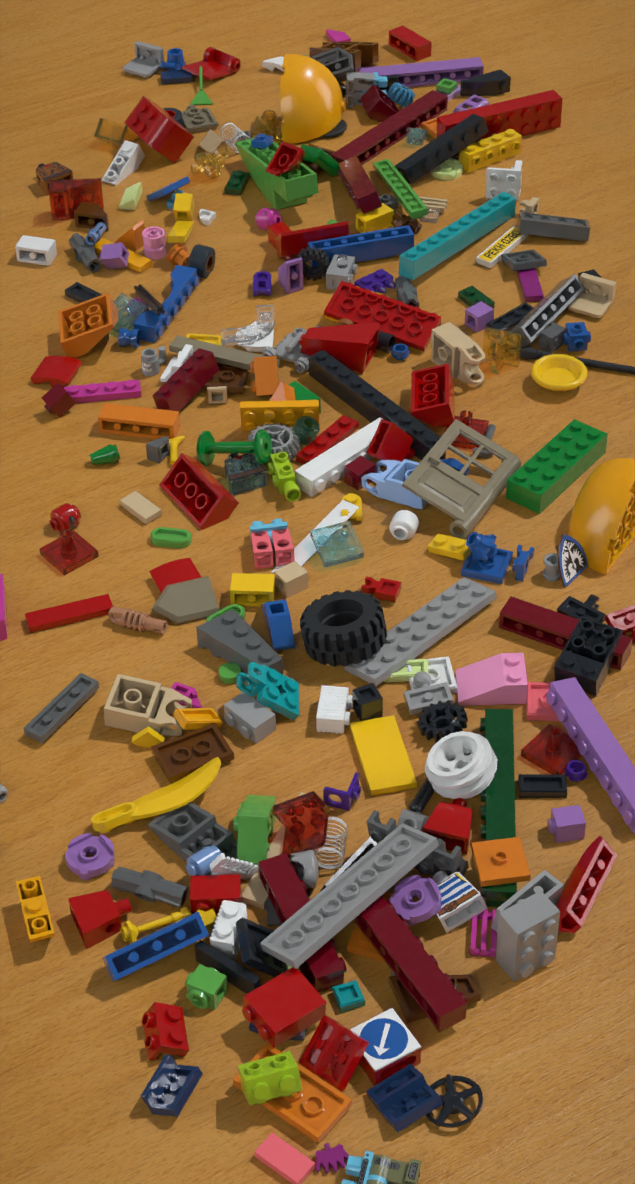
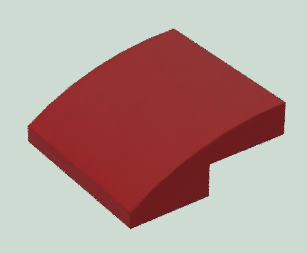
[30,356,82,388]
[149,558,201,593]
[299,1015,369,1091]

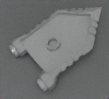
[262,325,320,373]

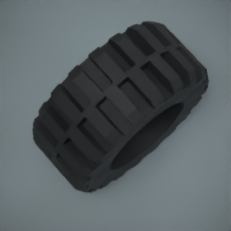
[300,590,387,667]

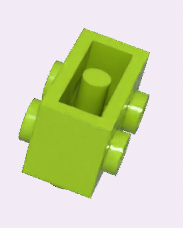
[238,1051,302,1105]

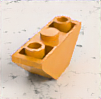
[15,876,55,943]

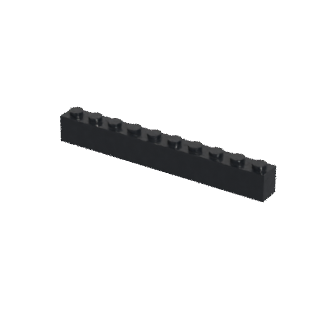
[309,350,446,461]

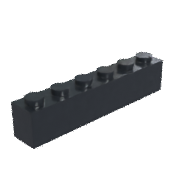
[395,114,489,184]

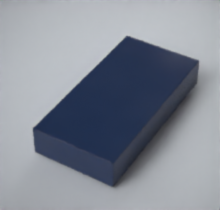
[161,70,193,84]

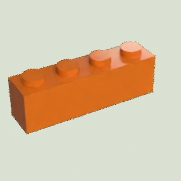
[98,403,180,439]

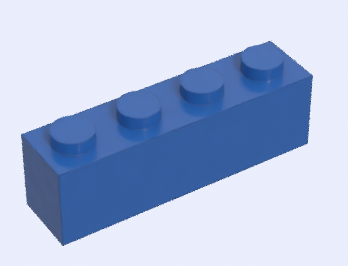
[102,912,209,981]

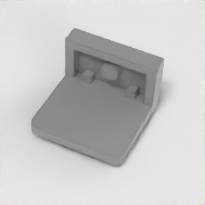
[123,41,164,78]

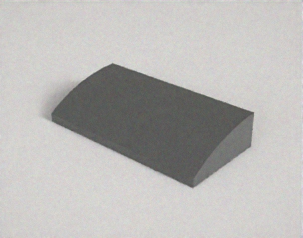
[519,212,590,241]

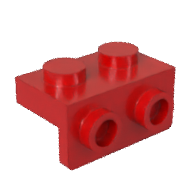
[142,1002,189,1061]

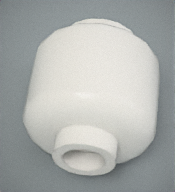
[389,510,419,540]

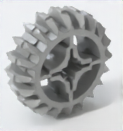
[247,422,300,466]

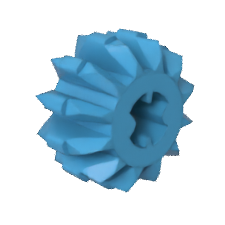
[388,83,415,107]

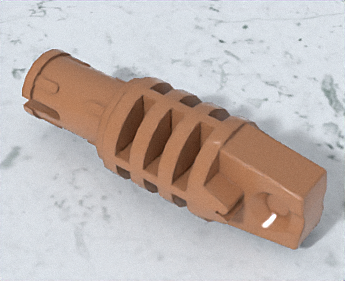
[108,607,168,634]

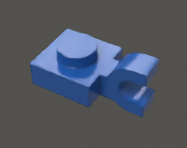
[512,545,535,581]

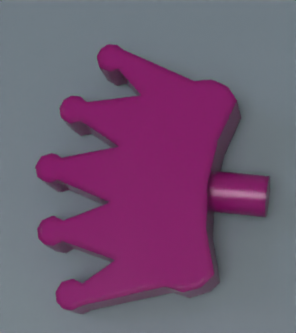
[315,1143,349,1174]

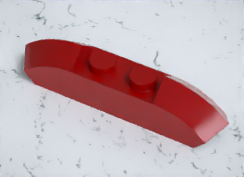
[557,835,618,933]

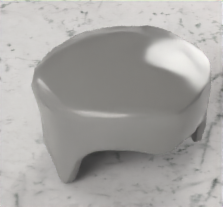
[290,850,319,888]

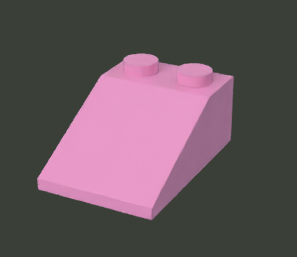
[456,653,528,705]

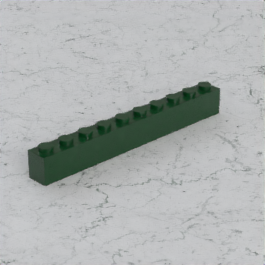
[480,709,517,907]

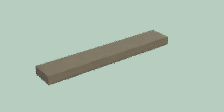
[169,335,280,370]

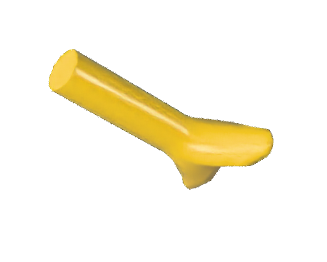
[169,436,186,466]

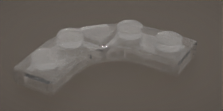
[221,304,275,346]

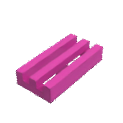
[470,909,497,957]

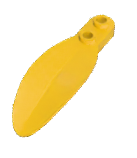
[91,757,221,833]

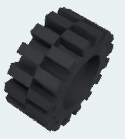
[297,246,329,281]

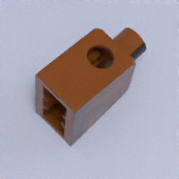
[36,162,74,195]

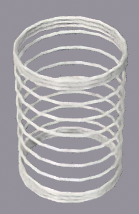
[219,123,250,153]
[314,817,348,869]

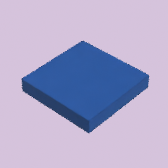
[146,176,190,201]
[461,548,513,584]

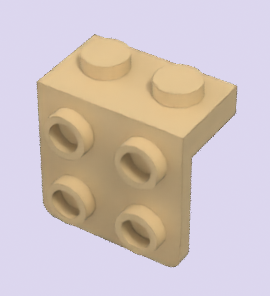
[568,273,616,318]

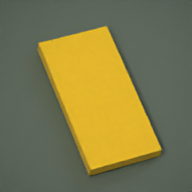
[350,715,417,796]

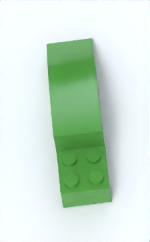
[235,138,319,210]

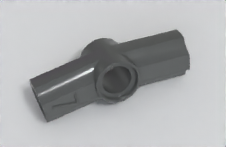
[395,275,419,307]
[111,867,188,908]

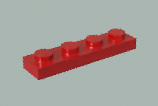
[296,415,359,464]

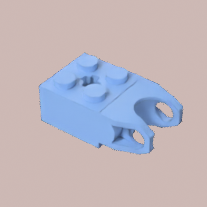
[362,459,428,509]

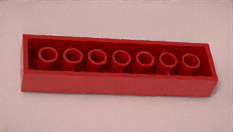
[437,90,563,142]

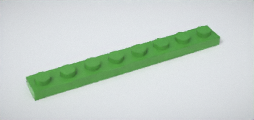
[373,159,429,219]

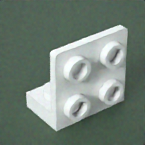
[485,160,522,201]

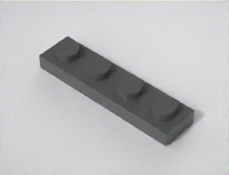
[24,673,99,743]

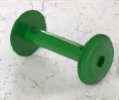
[196,429,272,466]

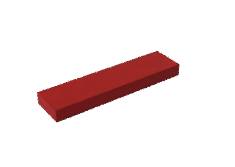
[25,594,113,633]

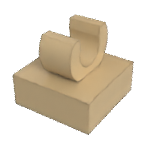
[520,197,539,214]

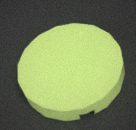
[430,158,463,180]

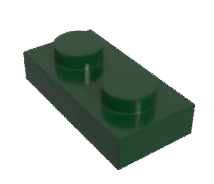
[224,170,250,196]
[458,286,495,309]

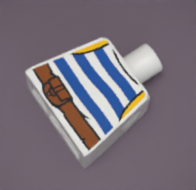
[433,871,488,933]

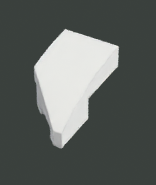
[261,57,285,72]

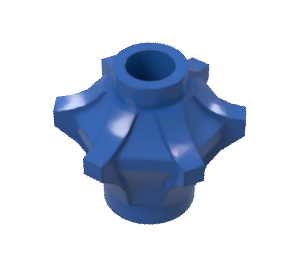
[466,532,497,563]

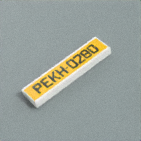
[476,226,528,268]

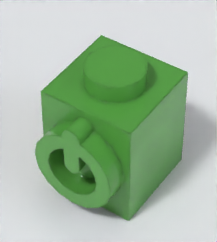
[185,964,228,1010]

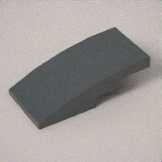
[148,802,238,875]

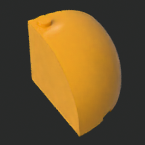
[280,54,346,144]
[568,458,635,575]

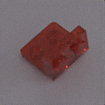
[272,791,329,858]

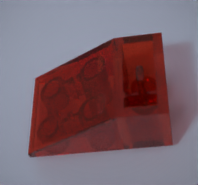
[49,178,104,221]

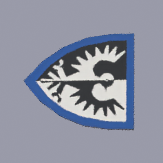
[556,534,588,588]

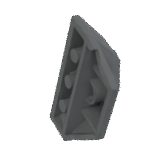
[311,47,354,82]

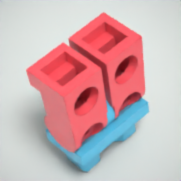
[250,518,295,569]

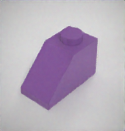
[278,258,303,294]

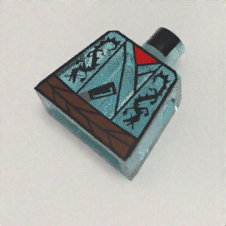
[224,453,267,495]

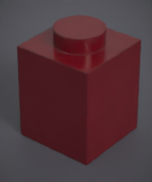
[41,383,76,418]
[344,456,375,491]

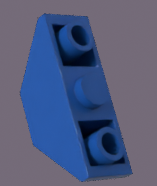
[261,599,295,651]

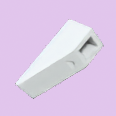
[102,140,145,186]

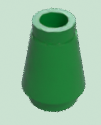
[90,444,120,465]

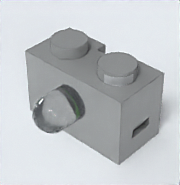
[326,254,358,290]

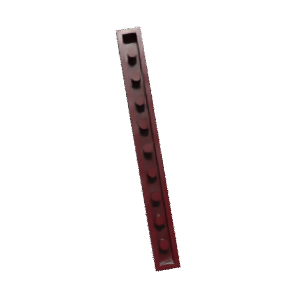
[331,90,448,165]

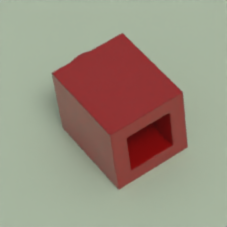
[268,221,292,249]

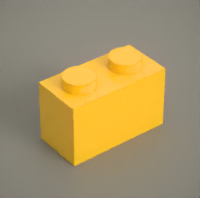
[230,573,275,607]

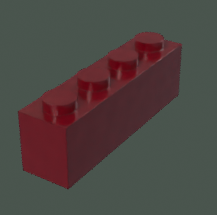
[153,348,219,411]

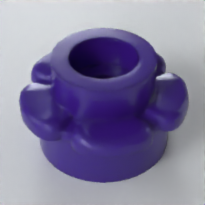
[564,760,587,782]

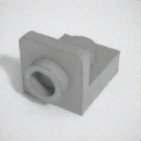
[397,809,429,831]

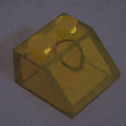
[94,118,140,149]

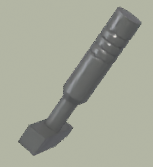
[473,424,496,458]

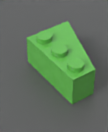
[234,795,276,864]

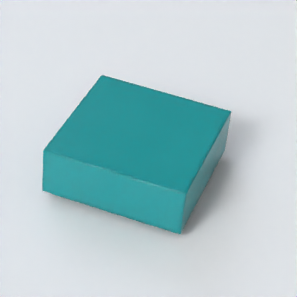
[332,980,365,1013]

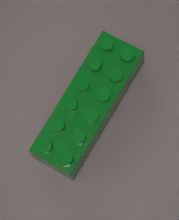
[506,419,608,514]

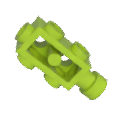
[267,452,301,502]

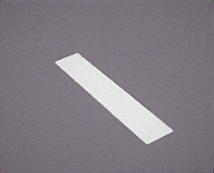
[271,500,359,573]

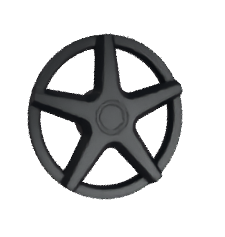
[426,1074,483,1128]

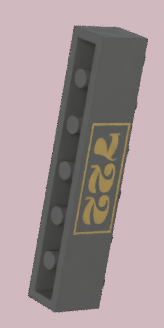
[506,274,585,347]

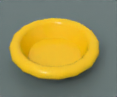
[531,354,588,391]

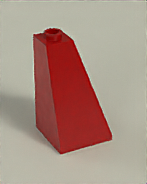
[299,322,380,374]

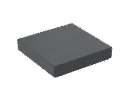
[501,249,547,271]

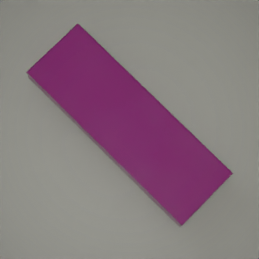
[517,268,544,302]

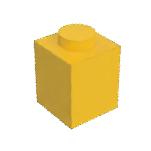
[173,193,195,221]

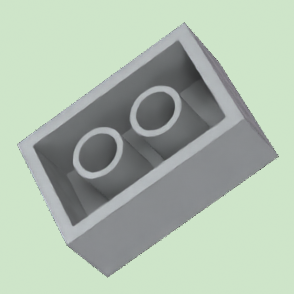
[496,891,560,982]

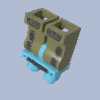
[341,1151,421,1184]

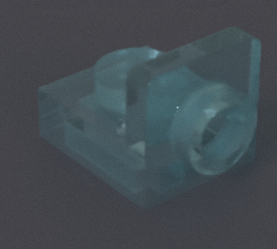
[407,128,427,146]

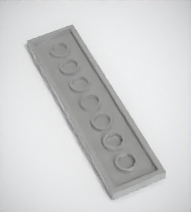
[344,577,497,686]
[260,823,439,969]

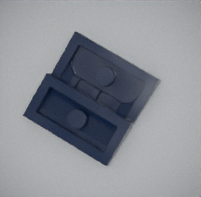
[366,1063,443,1133]

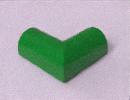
[300,144,340,176]

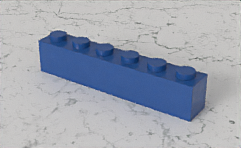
[308,225,414,267]

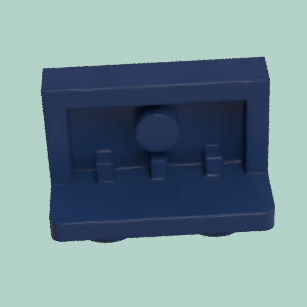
[141,1055,203,1117]

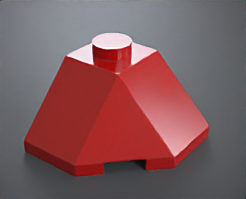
[265,141,305,176]

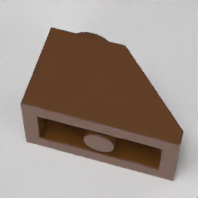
[74,202,109,231]

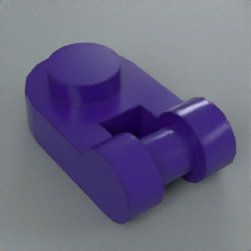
[253,271,272,296]

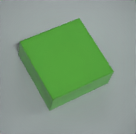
[436,78,458,94]

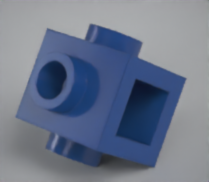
[563,322,591,352]

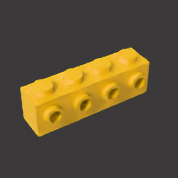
[459,129,522,173]

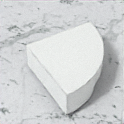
[199,209,216,226]

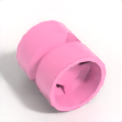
[142,226,167,260]

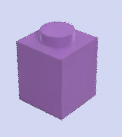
[100,242,129,269]
[465,301,494,333]
[547,805,586,843]

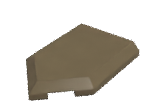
[182,104,218,134]
[151,576,219,624]

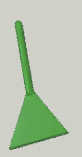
[190,66,213,105]

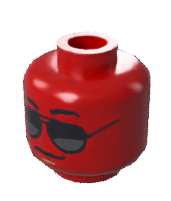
[49,503,81,533]

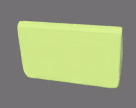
[119,182,142,210]

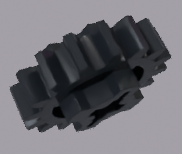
[417,700,468,742]

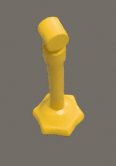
[121,907,192,944]

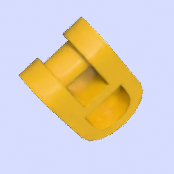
[341,493,362,522]

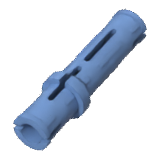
[85,222,107,245]

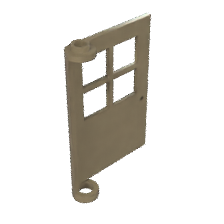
[402,419,521,539]

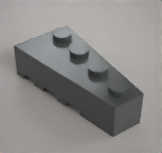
[196,609,283,674]

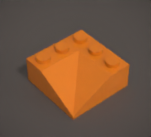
[58,293,119,358]

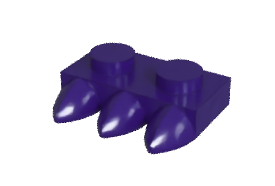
[354,269,396,293]

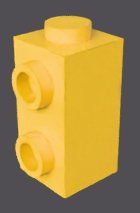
[356,203,394,233]

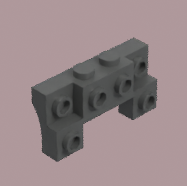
[366,810,469,876]

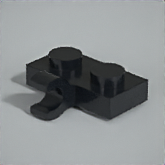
[557,594,606,623]

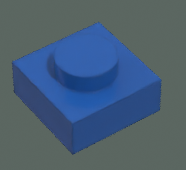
[251,134,273,148]

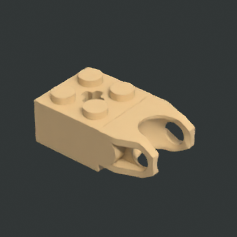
[431,322,485,386]
[104,674,192,737]

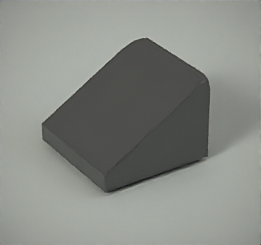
[146,436,170,463]

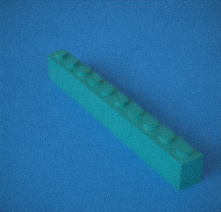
[398,192,517,280]

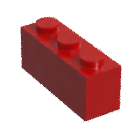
[389,25,432,61]

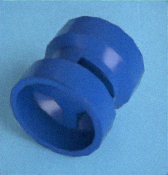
[118,328,140,348]

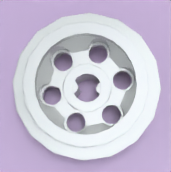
[425,731,498,799]

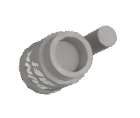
[141,346,167,376]

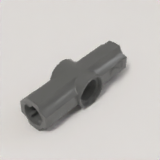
[69,233,102,273]

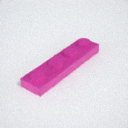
[64,380,141,403]

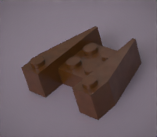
[309,42,379,73]

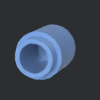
[186,845,221,876]

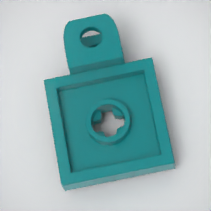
[236,662,299,720]

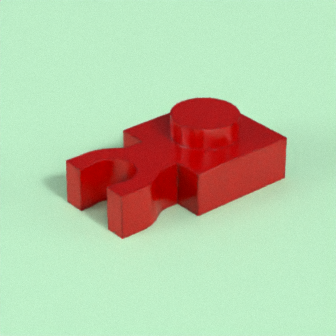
[361,576,402,602]

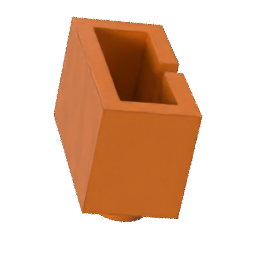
[250,356,279,396]

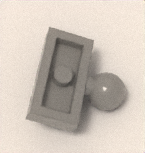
[403,671,454,715]

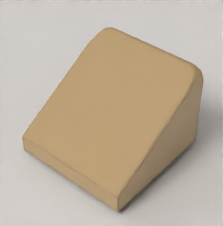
[207,386,227,404]

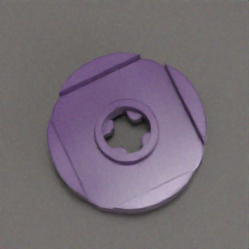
[65,833,115,880]
[390,875,442,925]

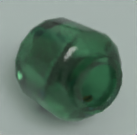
[292,416,320,446]

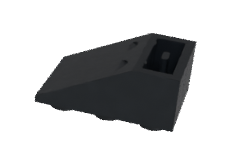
[554,616,623,696]

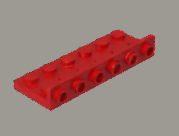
[324,281,441,351]

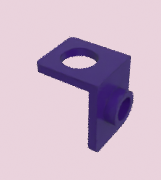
[323,772,361,811]

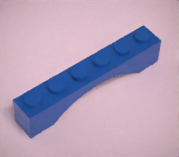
[134,265,199,343]

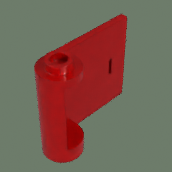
[182,47,241,81]

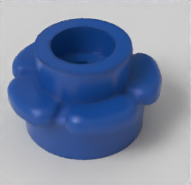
[391,344,409,360]

